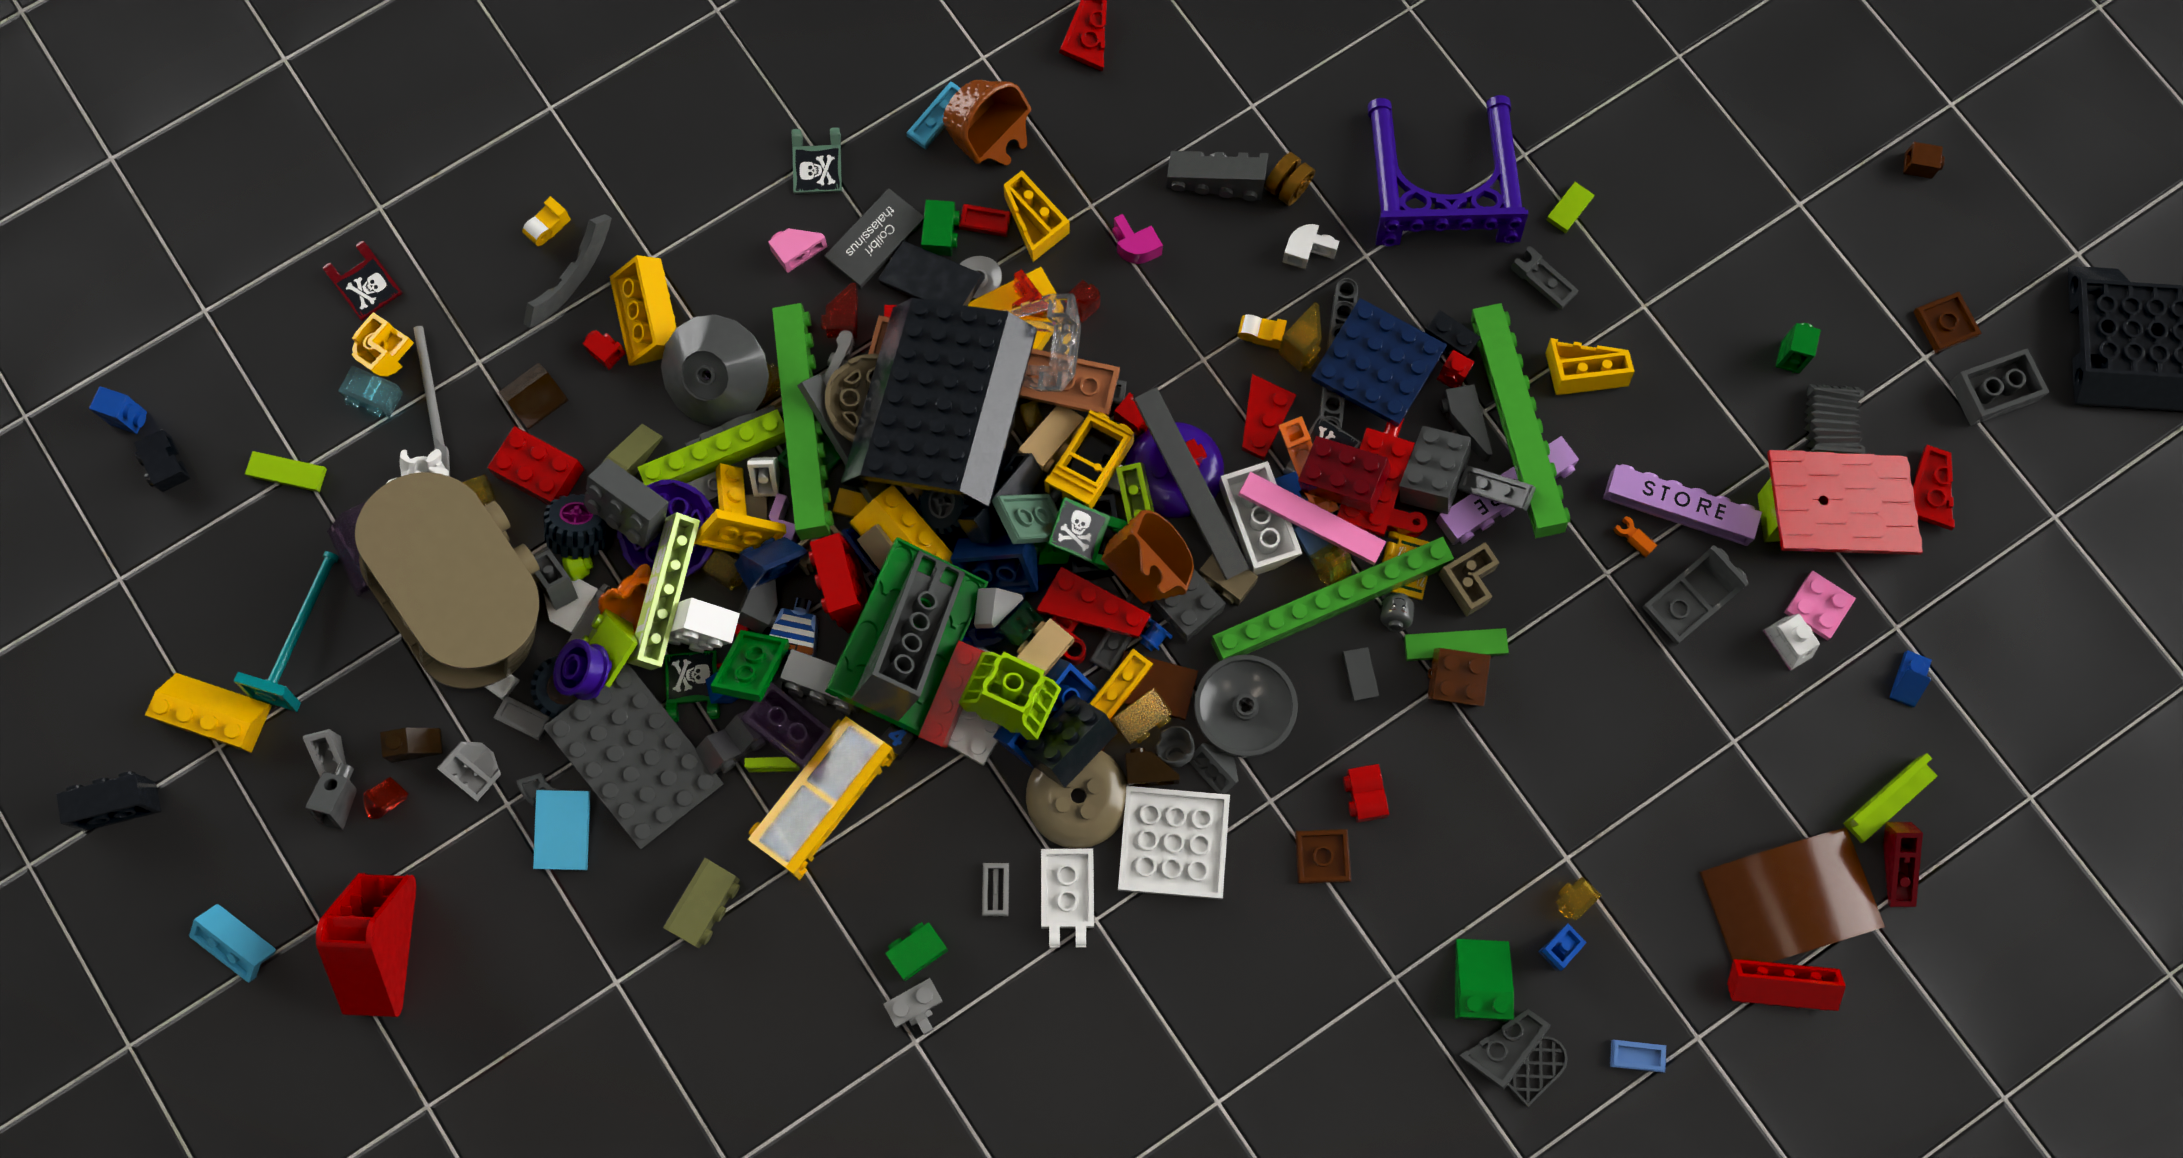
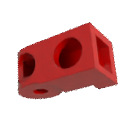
[1386,504,1427,538]

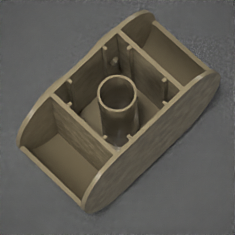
[355,472,540,689]

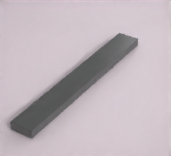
[1133,387,1249,580]

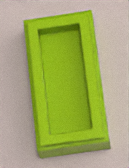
[1546,182,1595,234]
[744,757,800,772]

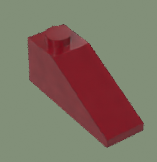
[1884,822,1923,907]

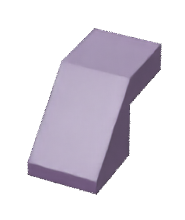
[769,493,799,543]

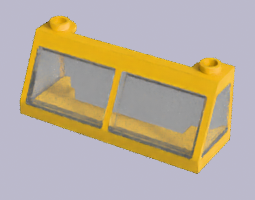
[748,716,896,880]

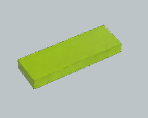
[245,451,327,493]

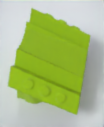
[958,652,1061,740]

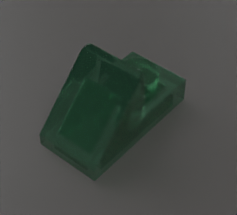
[998,601,1043,646]

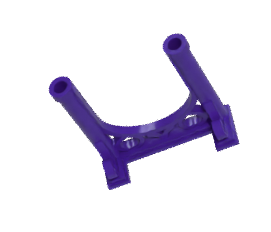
[1367,95,1529,246]

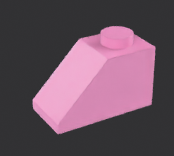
[768,228,828,273]

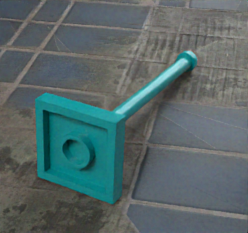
[234,551,339,712]

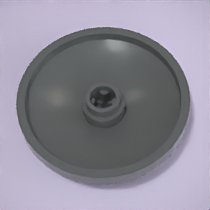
[1194,655,1298,758]

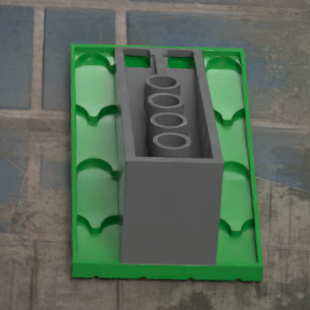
[825,537,988,735]

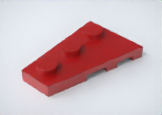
[1059,0,1107,71]
[1912,445,1955,531]

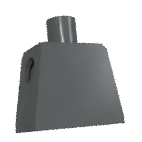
[305,763,357,830]

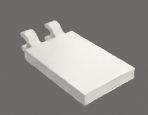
[1041,849,1094,948]

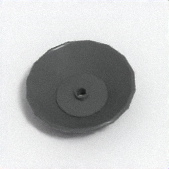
[661,314,769,427]

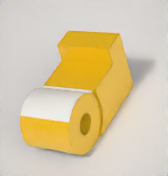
[522,196,571,246]
[1237,315,1287,349]

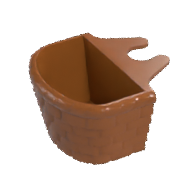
[943,80,1032,165]
[1101,510,1194,604]

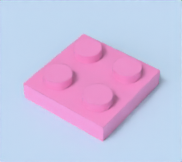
[1784,570,1856,641]

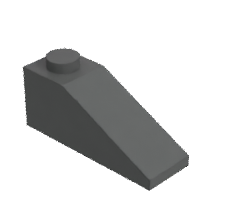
[1440,384,1493,462]
[737,580,778,634]

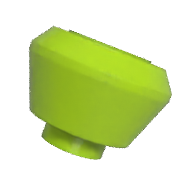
[562,555,593,581]

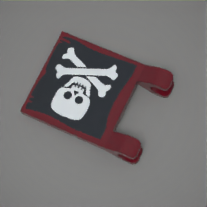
[323,241,402,321]

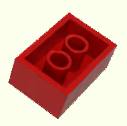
[487,426,585,505]

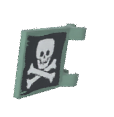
[791,128,842,194]

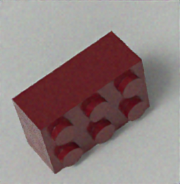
[1298,436,1391,514]

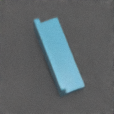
[189,904,276,983]

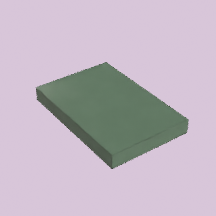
[992,494,1058,544]

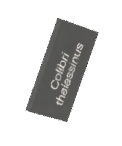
[824,188,924,288]

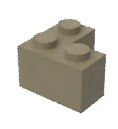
[1439,542,1499,617]

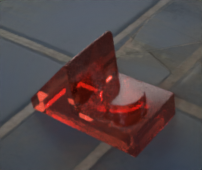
[1012,269,1051,319]

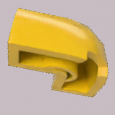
[351,312,414,376]

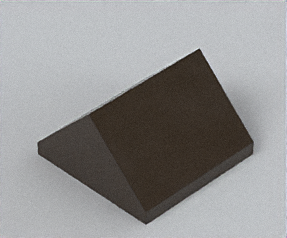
[499,363,568,430]

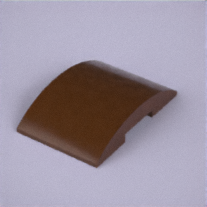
[1700,827,1885,962]

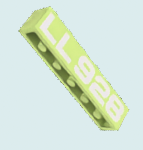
[627,512,700,670]

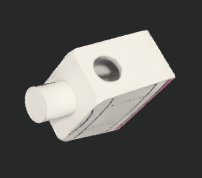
[1763,614,1820,671]

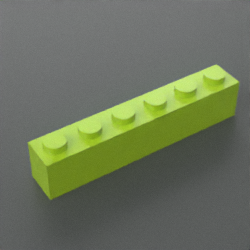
[637,409,786,486]

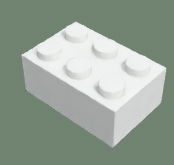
[668,598,740,653]

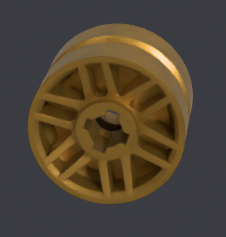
[1264,152,1316,206]

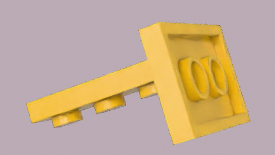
[694,463,786,553]

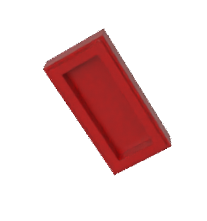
[959,204,1011,237]

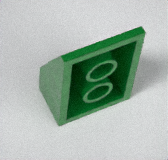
[1455,939,1514,1022]

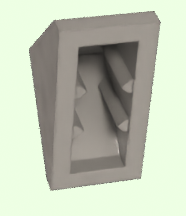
[974,588,1024,629]
[303,729,346,777]

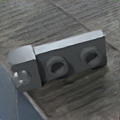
[1511,246,1579,310]

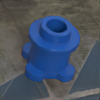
[1140,618,1173,652]

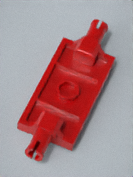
[1337,419,1415,556]

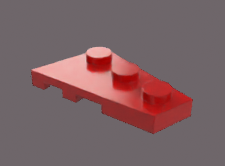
[1242,374,1296,461]

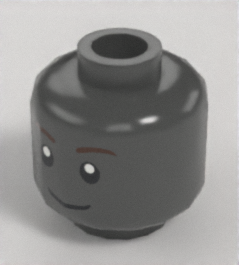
[1380,593,1415,632]

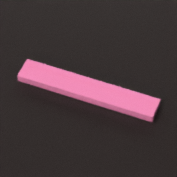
[1238,471,1386,565]

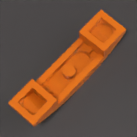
[1278,416,1339,513]

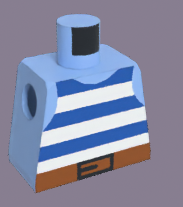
[769,598,819,658]

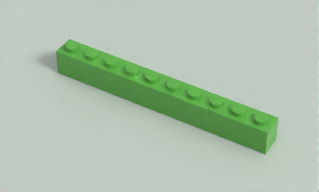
[772,303,834,540]
[1471,303,1570,539]
[1211,537,1454,661]

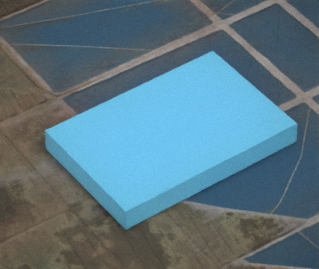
[533,790,590,870]

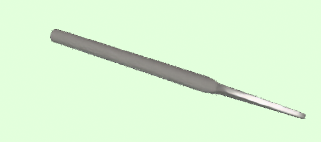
[413,326,450,476]

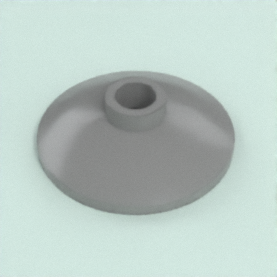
[960,256,1002,299]

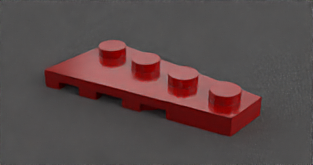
[1036,567,1151,639]

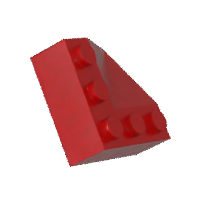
[808,532,869,633]

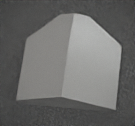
[437,741,501,802]

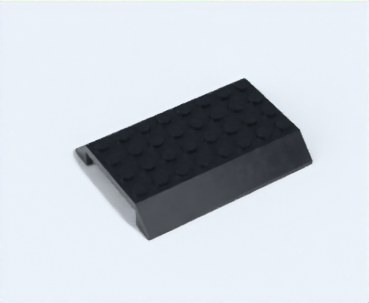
[841,298,1037,509]

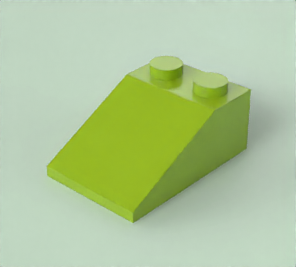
[581,609,637,688]

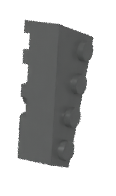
[1166,151,1269,201]

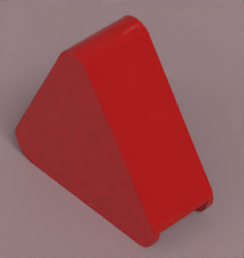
[316,873,416,1017]

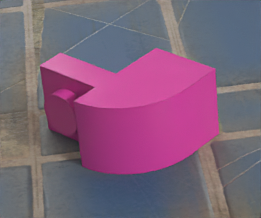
[1112,214,1163,264]

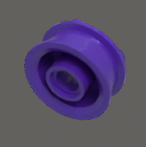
[553,639,612,700]

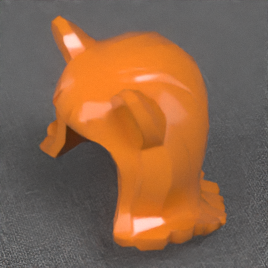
[598,564,651,632]

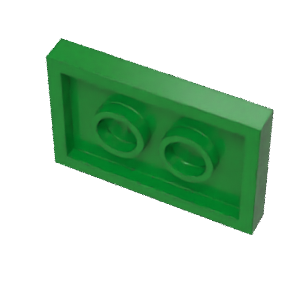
[710,630,790,702]

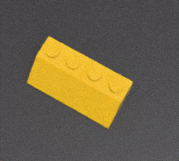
[610,255,677,366]
[849,484,953,564]
[145,673,272,753]

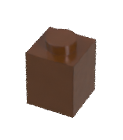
[1903,142,1945,179]

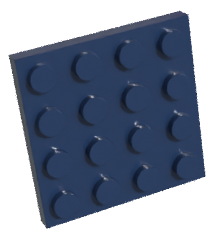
[1311,298,1447,427]

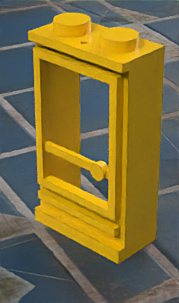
[1045,410,1134,509]

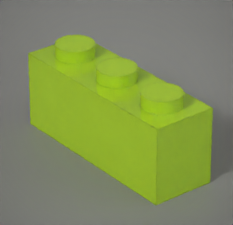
[1116,462,1154,524]

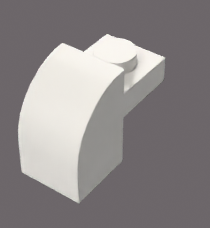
[1282,224,1340,269]

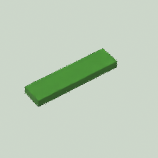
[1404,628,1509,661]

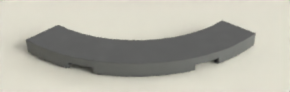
[523,214,612,328]

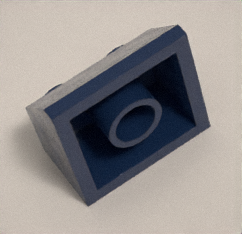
[734,537,808,590]

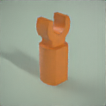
[1613,516,1657,558]

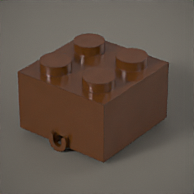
[1427,648,1491,706]

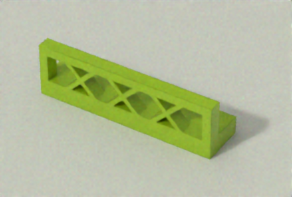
[1843,753,1937,843]

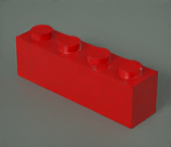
[918,640,985,748]
[1727,959,1846,1011]

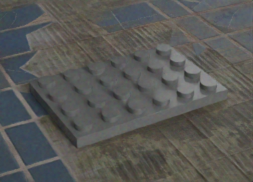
[543,662,724,849]

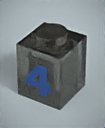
[879,723,919,760]

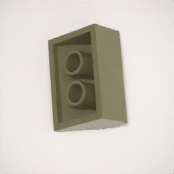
[663,858,740,949]

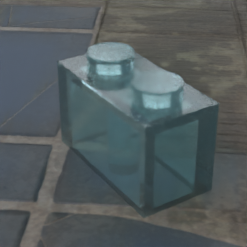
[338,366,403,418]

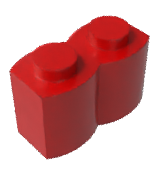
[1343,764,1389,823]

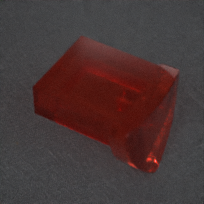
[364,777,408,819]

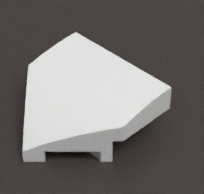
[544,579,599,634]

